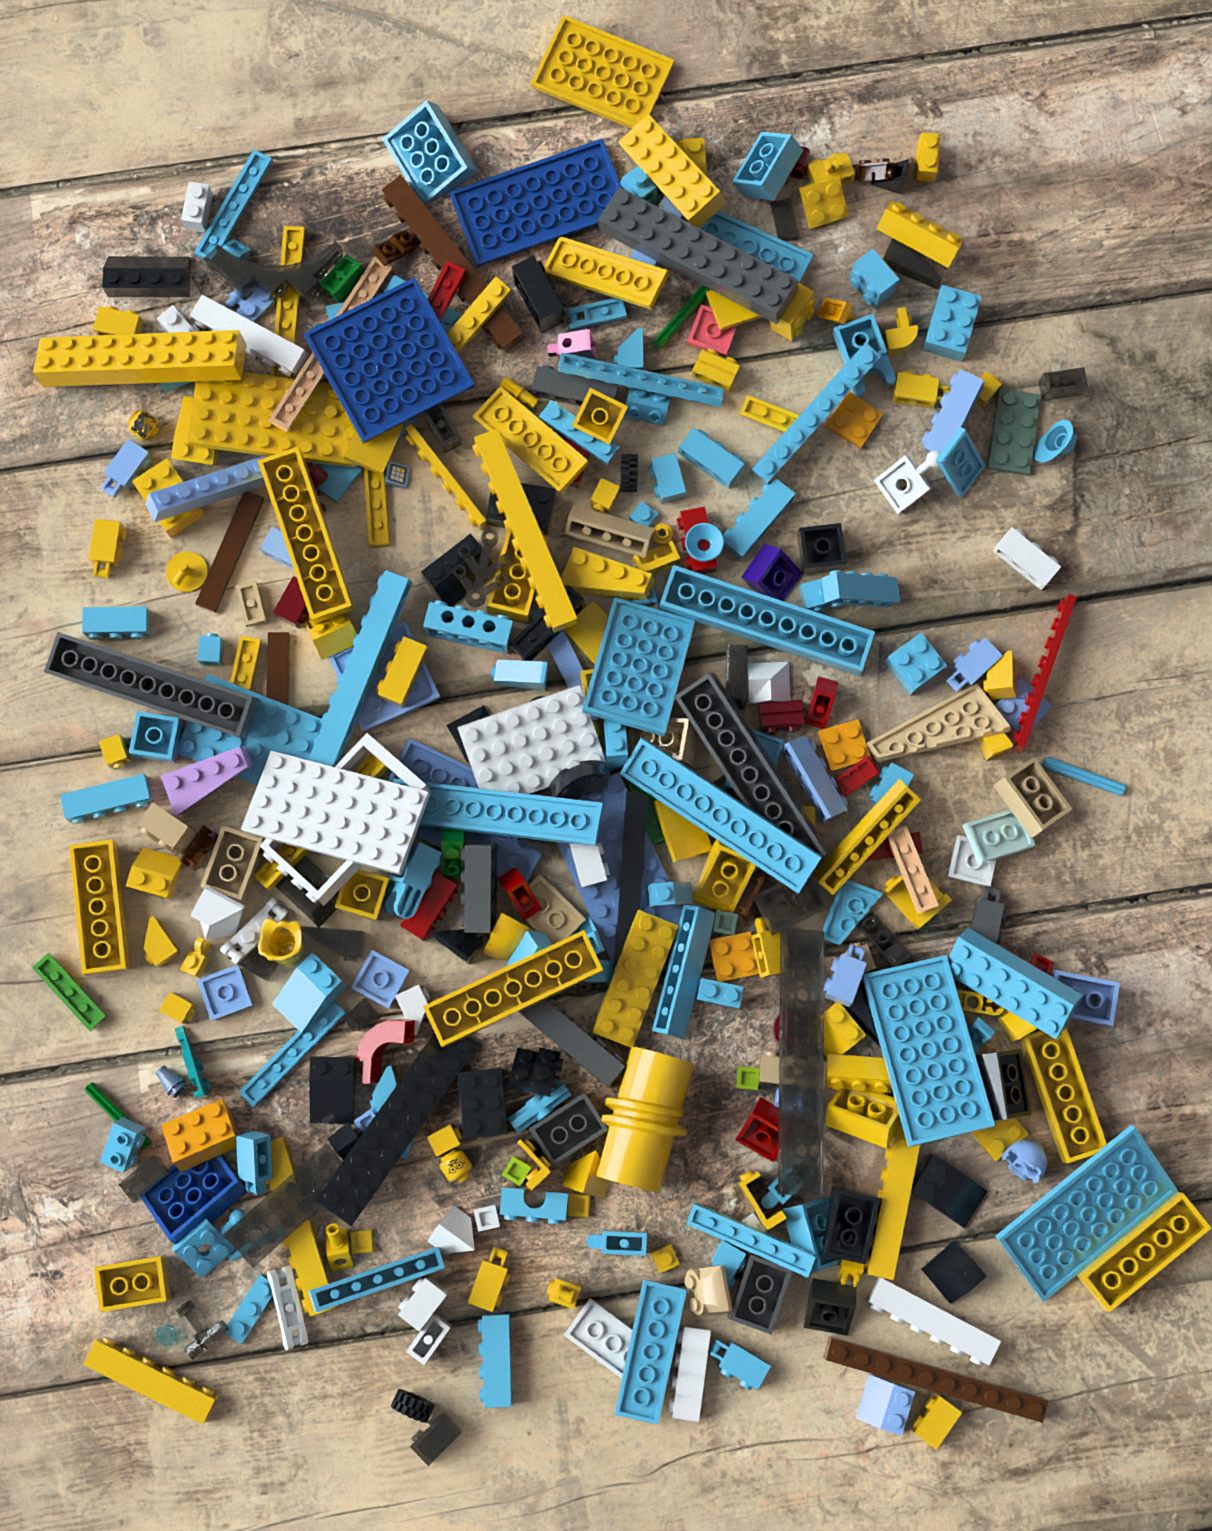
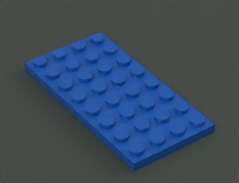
[449,139,622,268]

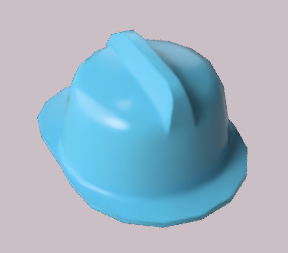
[1033,420,1078,463]

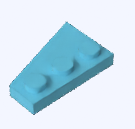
[819,880,883,946]

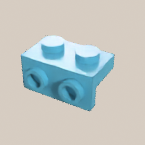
[624,388,671,425]

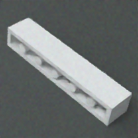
[189,295,310,377]
[867,1277,1001,1366]

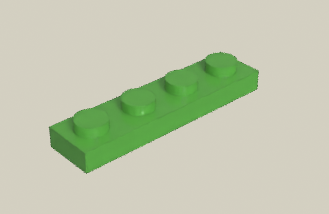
[32,953,108,1031]

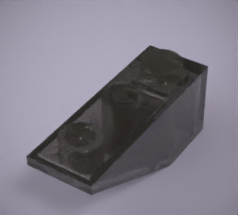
[857,911,915,968]

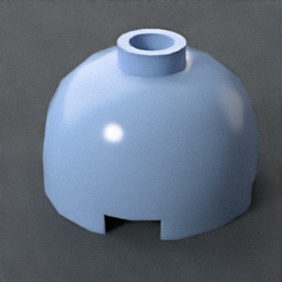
[1002,1140,1048,1183]

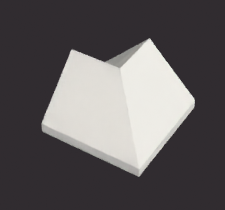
[747,662,791,705]
[190,886,245,939]

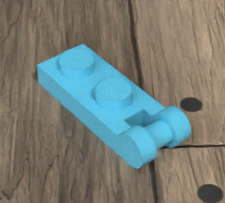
[566,298,627,332]

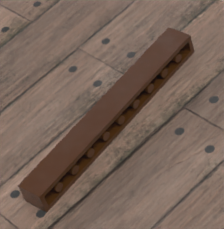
[382,174,526,352]
[823,1336,1048,1423]

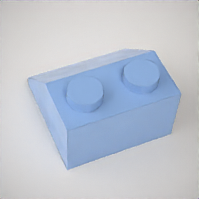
[856,1374,915,1436]

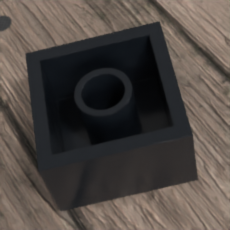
[797,523,847,575]

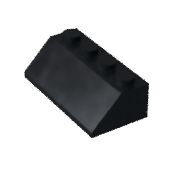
[102,256,191,297]

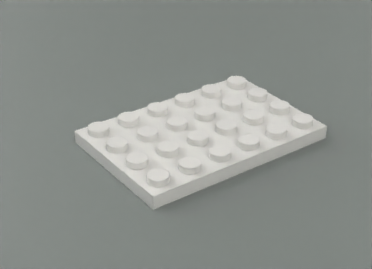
[457,685,607,794]

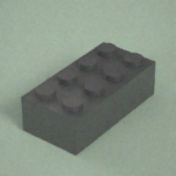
[461,842,497,933]

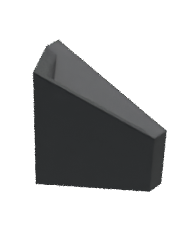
[871,158,912,194]

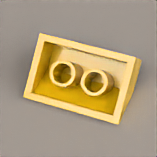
[826,1089,900,1148]

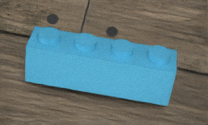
[723,478,796,561]
[822,570,900,608]
[60,774,154,824]
[478,1313,512,1408]

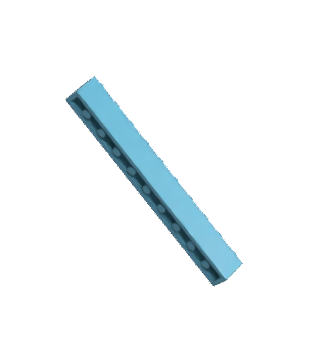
[305,570,413,767]

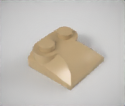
[684,1265,733,1315]

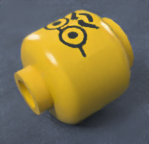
[439,1149,472,1183]

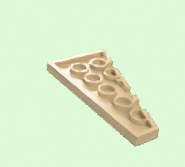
[867,683,1011,762]

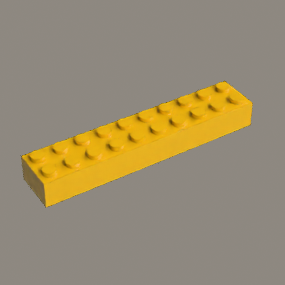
[33,330,247,387]

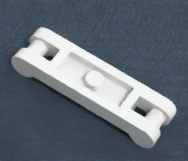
[220,898,290,965]
[267,1265,308,1350]

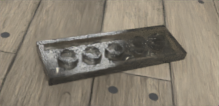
[224,1143,342,1268]

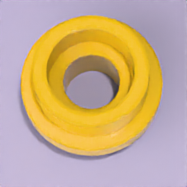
[652,523,673,545]

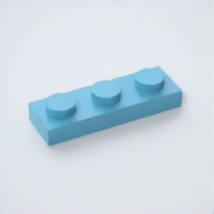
[223,1274,273,1344]

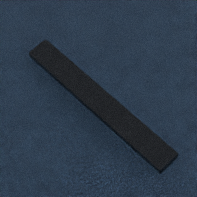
[614,792,648,965]

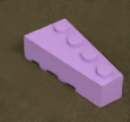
[161,745,253,816]

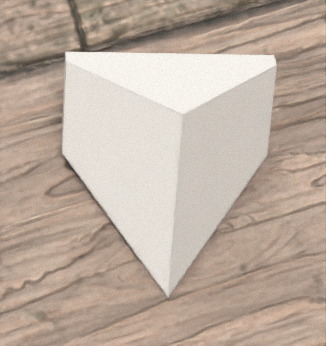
[427,1205,475,1254]

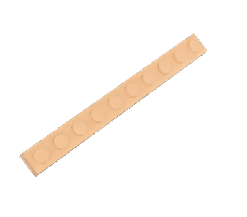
[269,257,392,432]

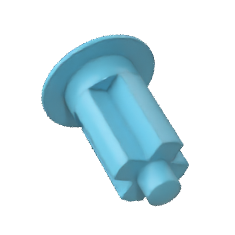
[632,587,659,606]

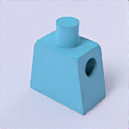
[620,166,659,206]

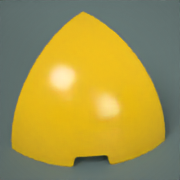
[483,913,533,960]

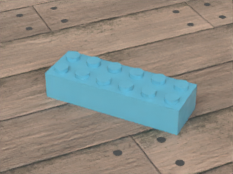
[948,928,1083,1039]

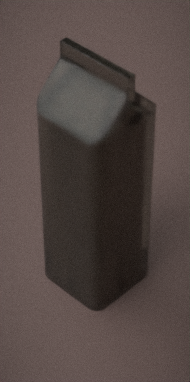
[725,644,748,714]

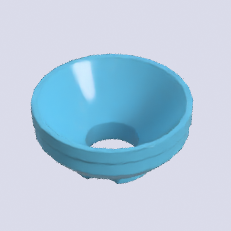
[685,523,724,562]

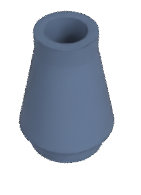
[155,1066,187,1098]

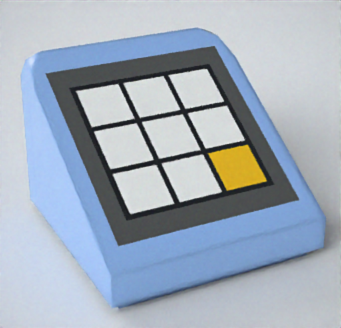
[385,461,410,488]

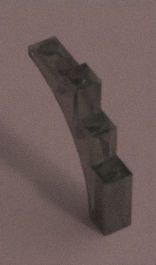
[203,241,344,303]

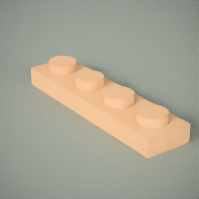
[887,825,939,914]

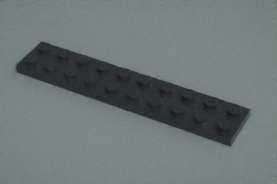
[315,1032,479,1226]

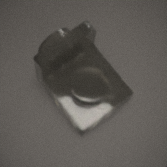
[344,998,380,1032]

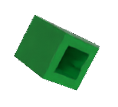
[441,828,465,876]

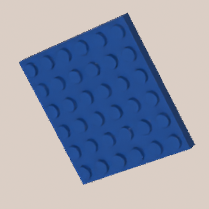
[303,277,475,444]

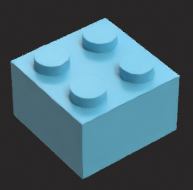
[849,249,900,309]
[885,633,947,695]
[129,711,184,764]

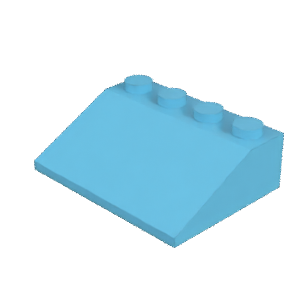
[383,100,478,205]

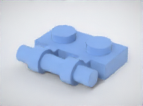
[225,274,278,323]

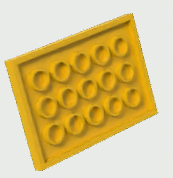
[531,15,674,129]

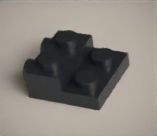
[507,1047,564,1097]

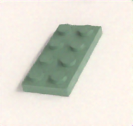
[987,388,1041,476]

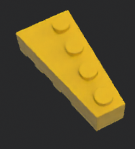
[561,547,655,600]

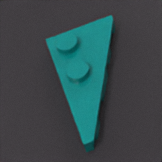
[175,1025,212,1099]

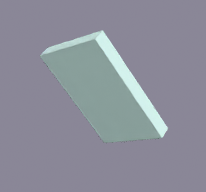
[962,810,1036,865]

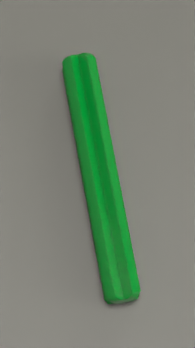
[653,285,710,349]
[84,1082,152,1150]

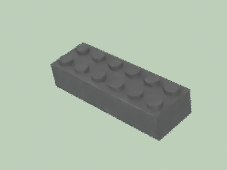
[519,997,625,1087]

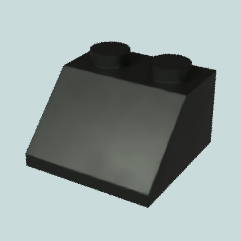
[804,1278,857,1336]

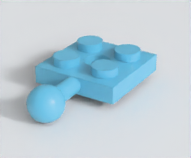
[172,1209,247,1278]

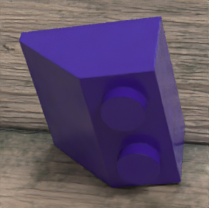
[741,544,803,601]

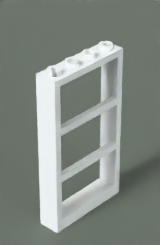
[260,733,431,905]

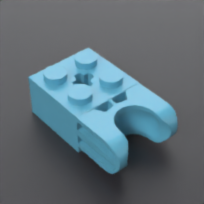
[833,314,896,397]
[382,841,442,919]

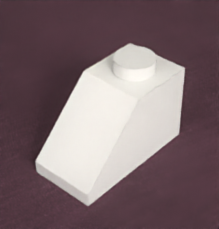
[395,985,431,1036]

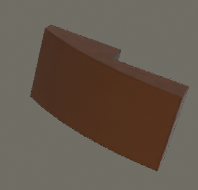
[372,230,419,266]

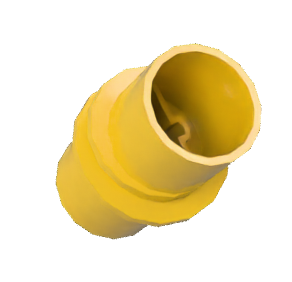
[596,1046,694,1194]

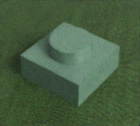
[712,909,738,935]

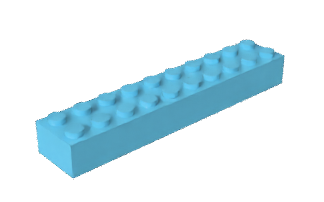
[659,565,875,676]

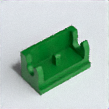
[319,254,365,304]

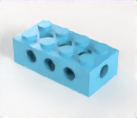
[423,601,514,654]

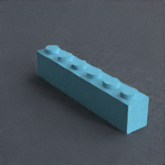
[652,905,716,1039]
[308,1247,445,1312]

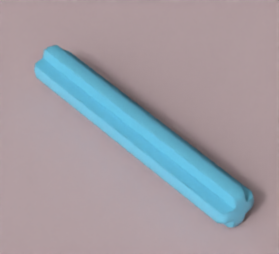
[1043,757,1126,796]

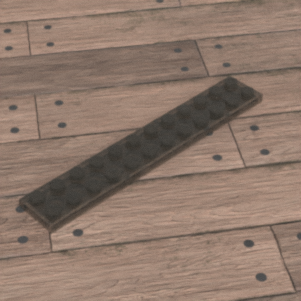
[778,928,824,1196]

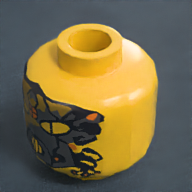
[127,410,159,441]

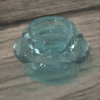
[155,1324,177,1347]

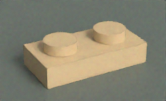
[235,580,267,627]

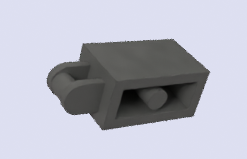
[970,886,1007,944]

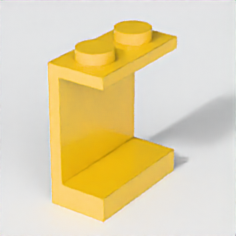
[883,874,952,930]
[737,1170,787,1230]

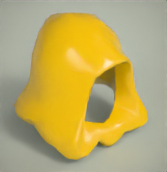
[258,918,304,967]

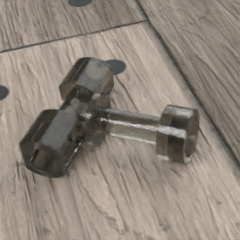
[176,1300,229,1360]

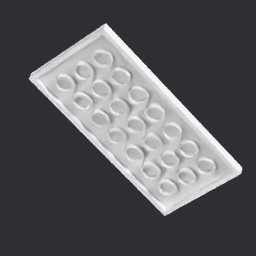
[241,751,430,875]

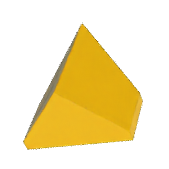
[562,1150,609,1199]

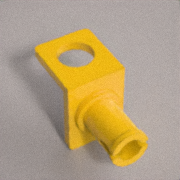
[325,1223,353,1271]

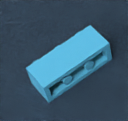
[678,427,744,489]
[82,606,151,640]

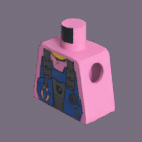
[547,329,597,360]

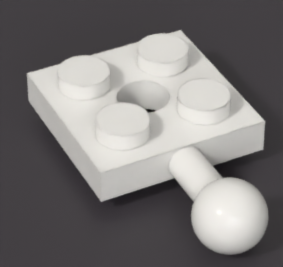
[874,451,940,514]

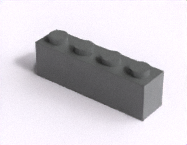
[531,365,618,407]

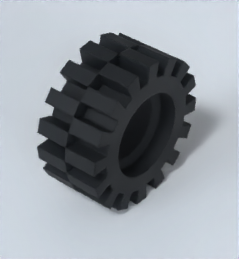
[620,454,638,492]
[391,1389,434,1423]

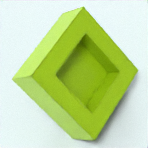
[736,1066,760,1090]
[502,1156,532,1186]

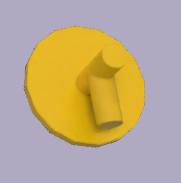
[166,551,208,592]

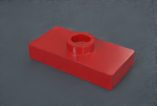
[834,755,881,797]

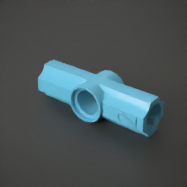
[507,1080,571,1134]

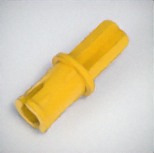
[500,377,540,410]

